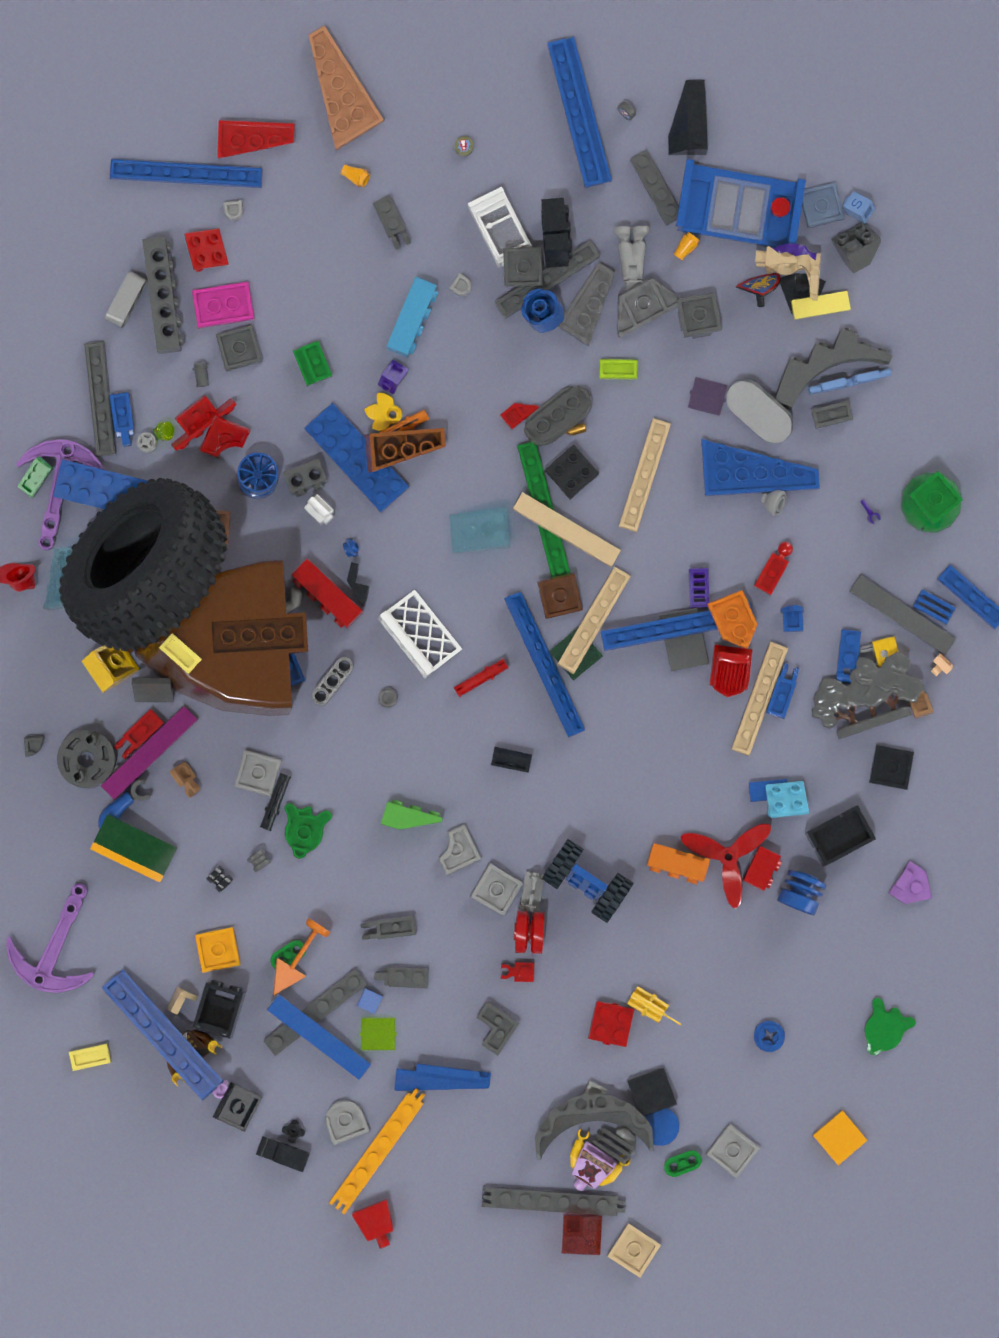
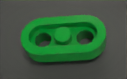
[270,940,306,969]
[664,1150,702,1177]

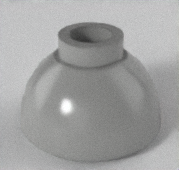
[761,490,787,516]

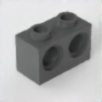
[283,459,327,497]

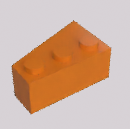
[646,843,711,885]

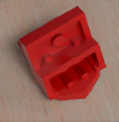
[709,645,753,698]

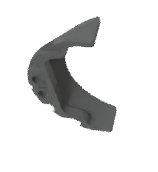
[535,1093,654,1160]

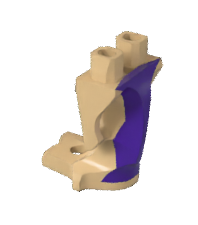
[755,244,821,301]

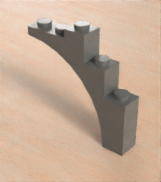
[775,328,893,410]

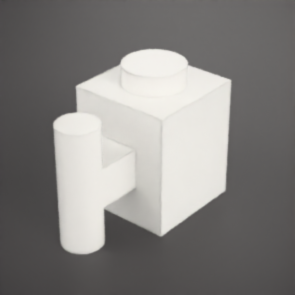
[304,494,334,526]

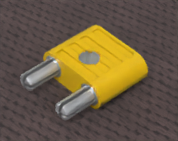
[860,636,898,668]

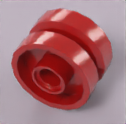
[514,911,544,954]

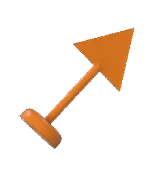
[273,918,331,995]

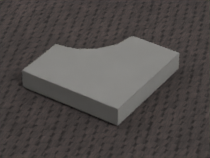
[438,824,481,876]

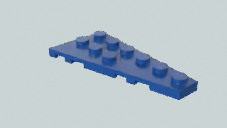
[701,439,820,496]

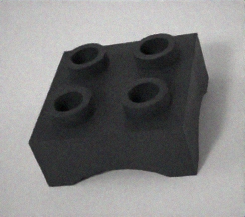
[545,445,599,500]

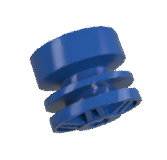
[777,870,827,916]

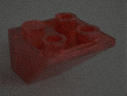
[561,1214,602,1255]

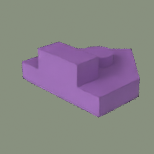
[888,861,932,904]

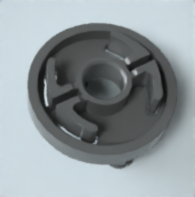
[57,730,116,788]

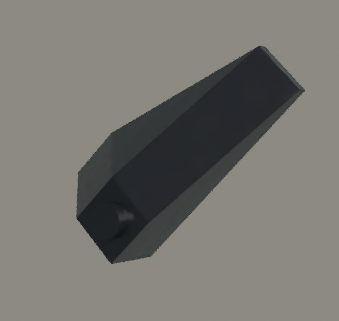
[668,80,708,155]

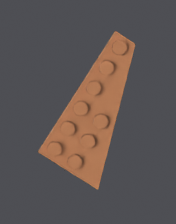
[308,25,384,151]

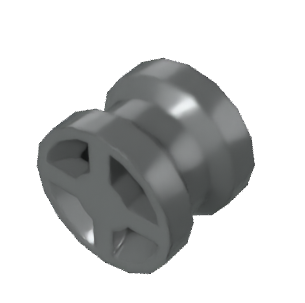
[247,849,271,872]

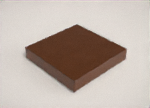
[537,573,583,619]

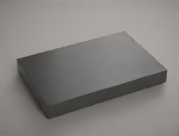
[659,608,709,672]

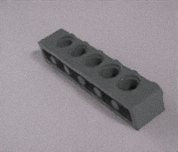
[142,236,184,354]

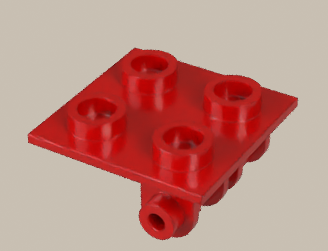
[184,228,229,272]

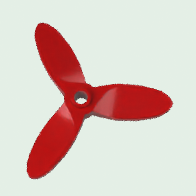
[680,823,771,908]

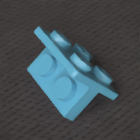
[765,781,809,818]

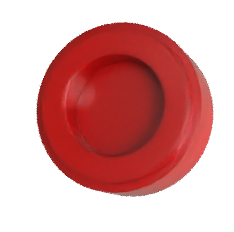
[770,198,790,218]

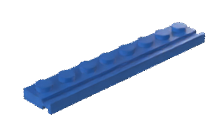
[547,36,612,188]
[102,969,224,1101]

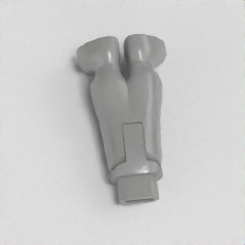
[614,226,650,290]

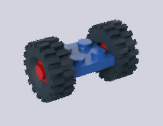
[541,839,634,923]

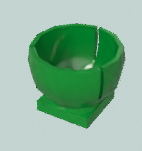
[901,471,963,533]

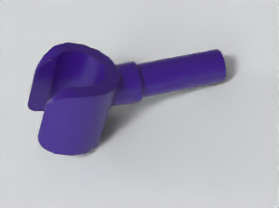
[860,499,881,524]

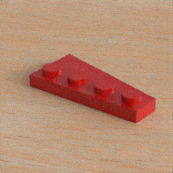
[217,120,295,159]

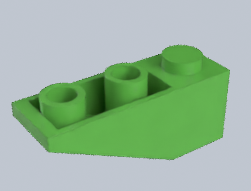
[381,800,443,830]

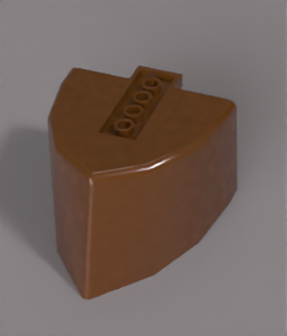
[135,560,308,716]

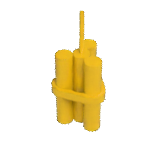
[627,986,681,1026]

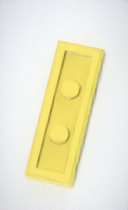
[791,291,851,320]

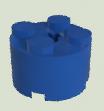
[521,289,564,333]

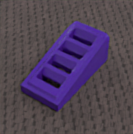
[688,568,709,608]

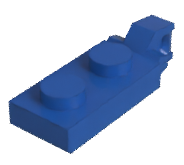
[109,392,134,447]

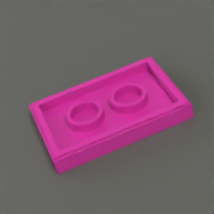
[192,282,254,329]

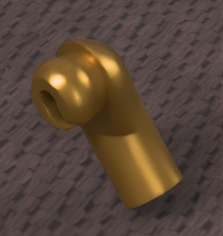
[565,423,587,436]

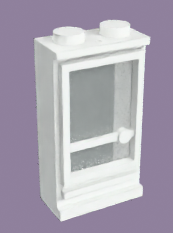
[468,187,532,268]

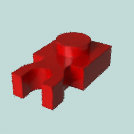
[501,962,534,982]

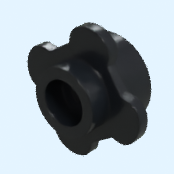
[282,1120,305,1143]

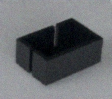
[541,198,572,268]
[805,805,876,867]

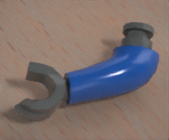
[98,778,150,829]

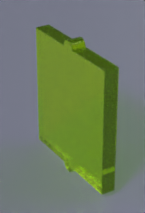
[359,1018,397,1050]

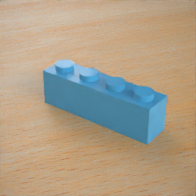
[386,277,439,358]

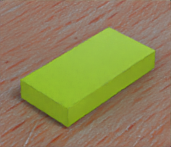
[599,359,638,380]

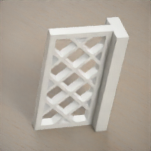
[378,590,462,679]

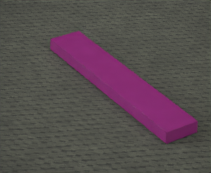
[101,706,198,800]

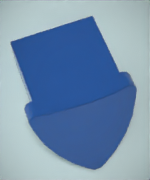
[780,605,804,632]

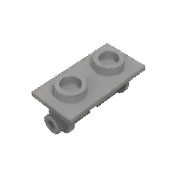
[520,872,544,912]

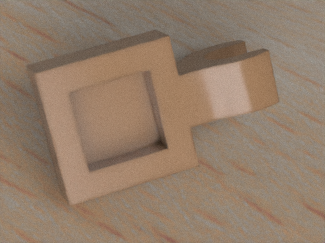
[169,761,201,798]

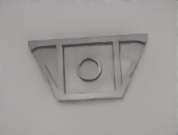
[617,277,681,338]

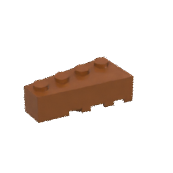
[365,428,446,473]

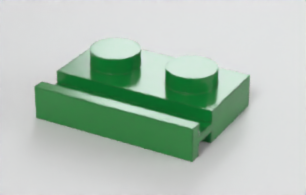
[293,341,333,387]

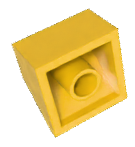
[81,645,140,693]

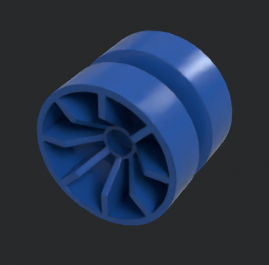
[238,453,278,499]

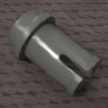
[192,363,209,387]

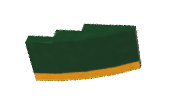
[90,814,177,882]

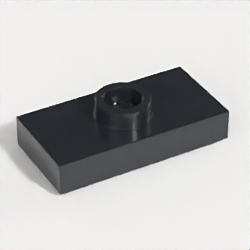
[491,747,532,773]

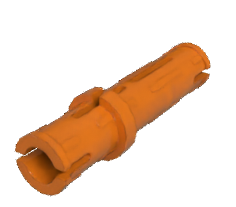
[380,409,430,433]

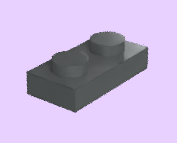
[811,401,853,429]

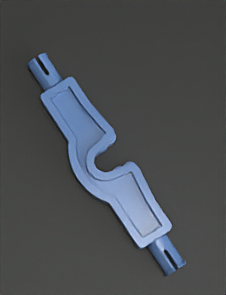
[808,368,891,395]

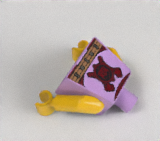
[570,1129,630,1191]

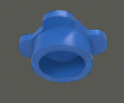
[343,539,359,557]

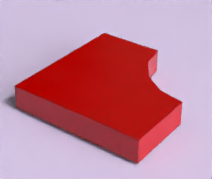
[199,416,250,457]

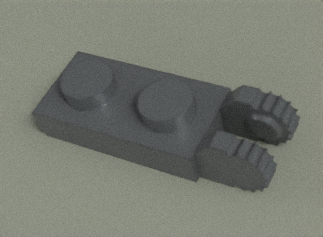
[373,195,411,250]
[361,916,416,940]

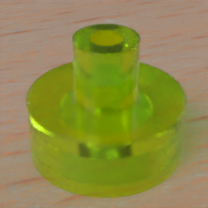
[154,422,174,441]

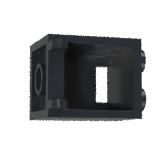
[192,980,246,1039]

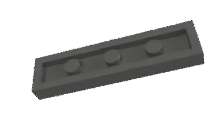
[630,150,679,226]

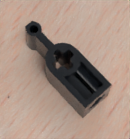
[256,1136,310,1172]

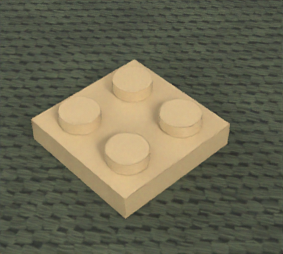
[607,1223,661,1278]

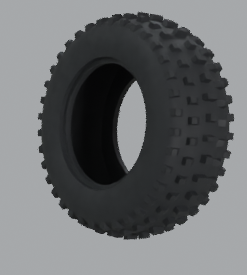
[59,478,227,651]

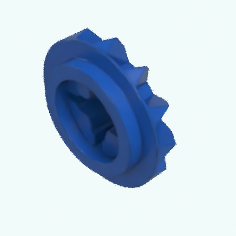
[754,1021,785,1052]

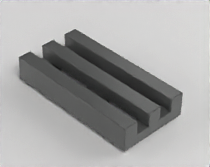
[592,1127,635,1165]

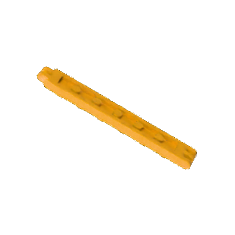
[329,1088,425,1215]

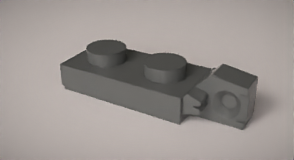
[374,967,428,988]

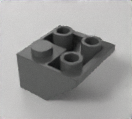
[831,222,881,273]

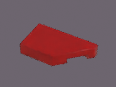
[500,403,539,430]

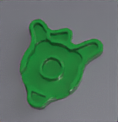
[284,803,332,859]
[864,998,916,1055]

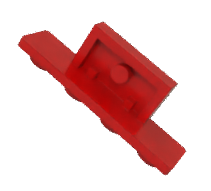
[171,395,237,451]

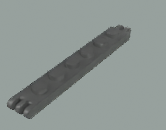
[481,1187,626,1216]

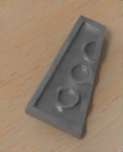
[558,263,615,347]

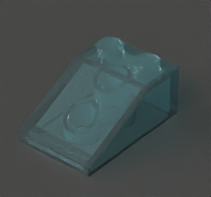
[449,508,510,553]

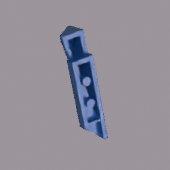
[394,1063,491,1091]

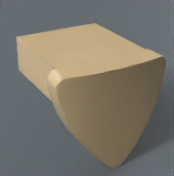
[166,987,198,1015]

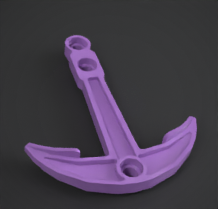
[16,439,104,551]
[6,883,94,993]

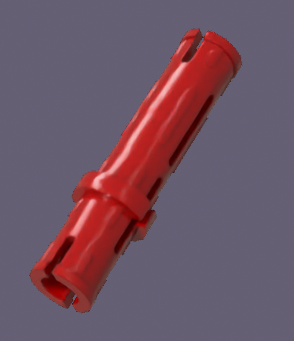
[453,658,509,698]

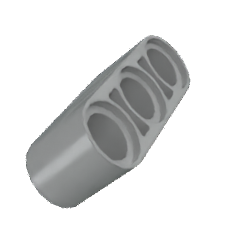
[105,271,147,328]
[312,657,353,706]

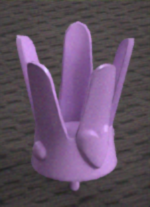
[212,1080,229,1100]

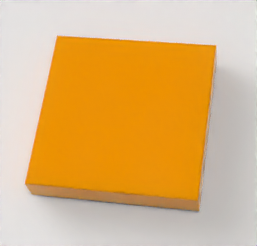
[195,927,240,973]
[813,1110,868,1165]

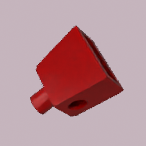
[352,1199,394,1249]

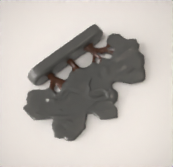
[812,652,924,739]

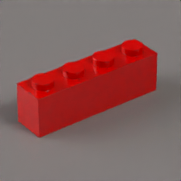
[291,559,363,629]

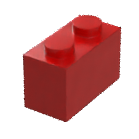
[742,846,782,891]

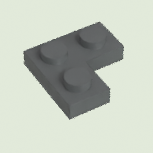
[477,1002,519,1056]

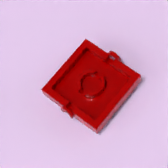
[588,1001,634,1047]

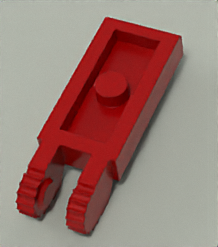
[113,709,164,759]

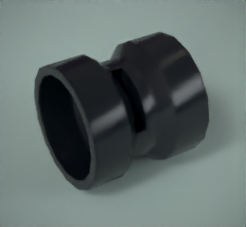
[206,866,233,893]

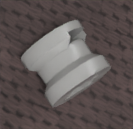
[137,432,157,453]

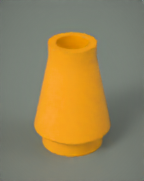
[341,164,370,188]
[674,232,700,261]

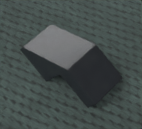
[347,562,370,606]

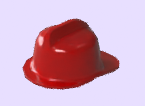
[0,563,36,592]

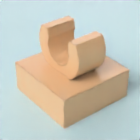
[931,653,954,676]

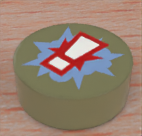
[455,136,474,157]

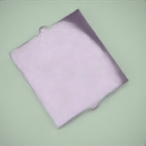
[688,377,728,416]

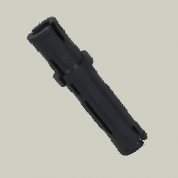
[260,773,291,831]

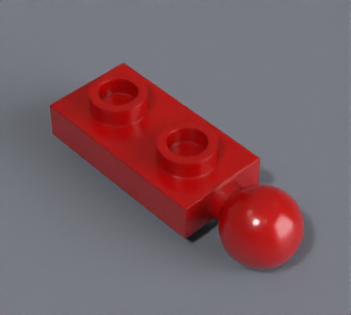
[754,542,793,596]

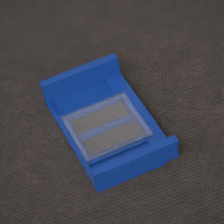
[676,159,806,248]

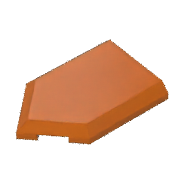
[707,590,758,649]

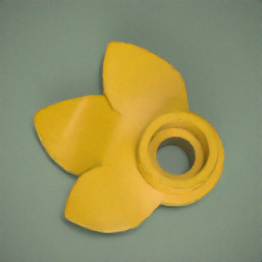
[364,393,402,431]

